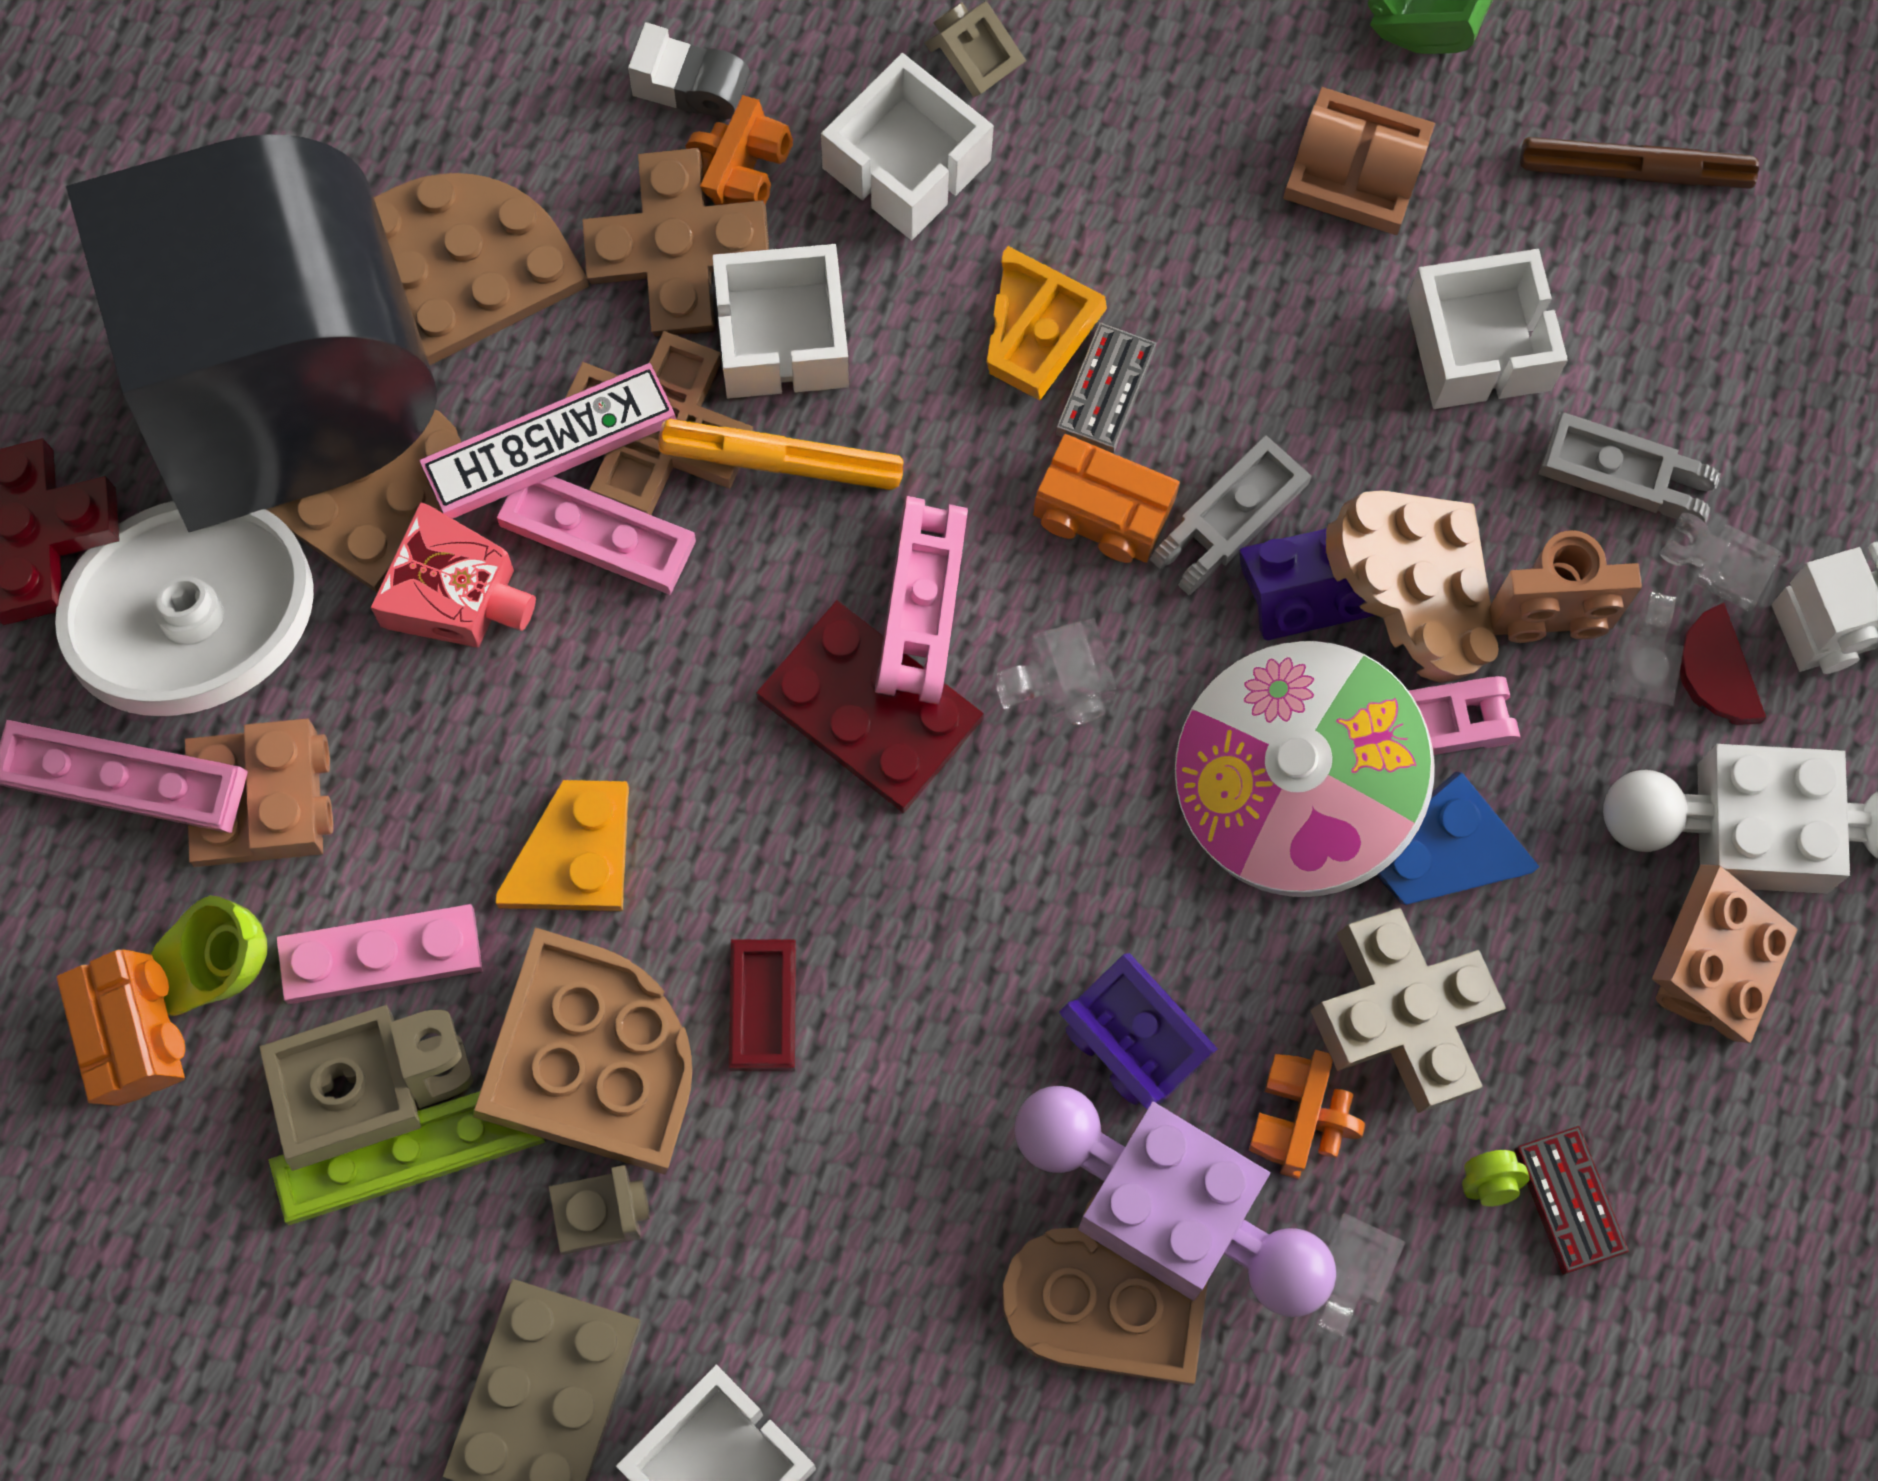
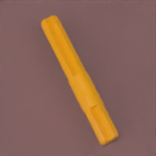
[658,419,903,490]

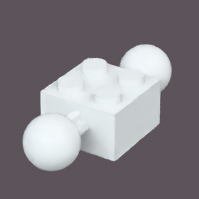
[1603,744,1878,894]

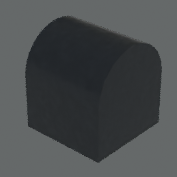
[66,134,437,532]

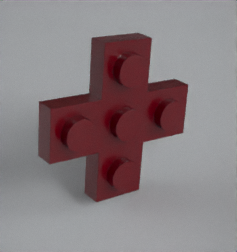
[0,438,120,625]

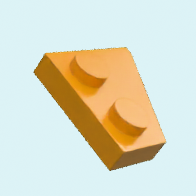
[987,246,1107,401]
[496,780,629,911]

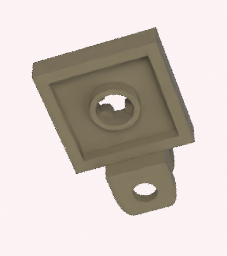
[259,1005,473,1171]

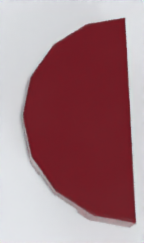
[1677,602,1767,725]

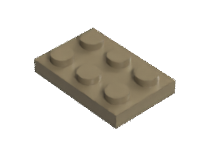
[443,1279,642,1481]

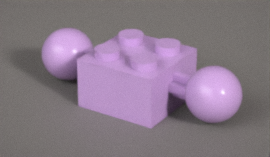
[1015,1086,1336,1317]

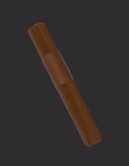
[1520,137,1759,189]

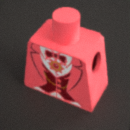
[371,502,536,647]

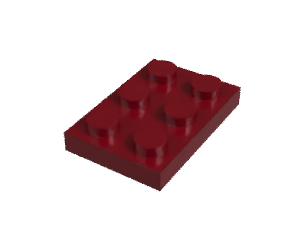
[756,600,984,813]

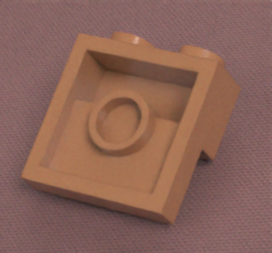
[185,718,333,867]

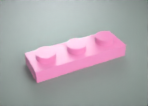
[497,476,696,595]
[277,904,483,1004]

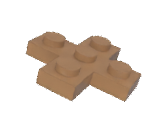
[582,148,769,336]
[566,331,754,515]

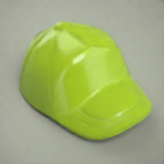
[151,895,267,1016]

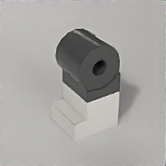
[628,22,750,120]

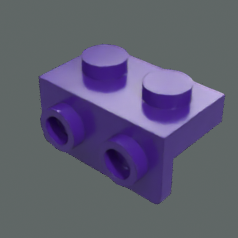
[1239,528,1377,640]
[1059,953,1218,1109]

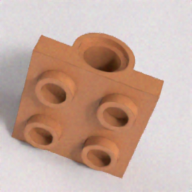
[1283,87,1435,235]
[1490,531,1642,643]
[1652,864,1798,1043]

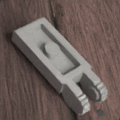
[1538,412,1721,526]
[1150,436,1312,595]

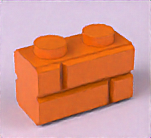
[1033,434,1180,563]
[56,949,185,1106]

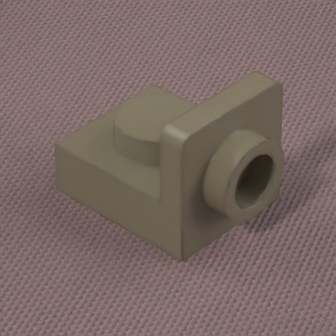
[924,0,1026,97]
[549,1165,650,1255]

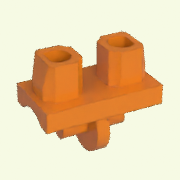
[685,95,793,205]
[1249,1049,1365,1179]

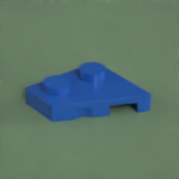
[1377,772,1539,905]

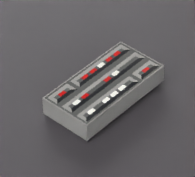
[1056,322,1157,454]

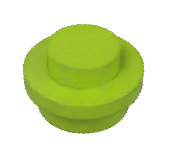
[1462,1150,1529,1206]

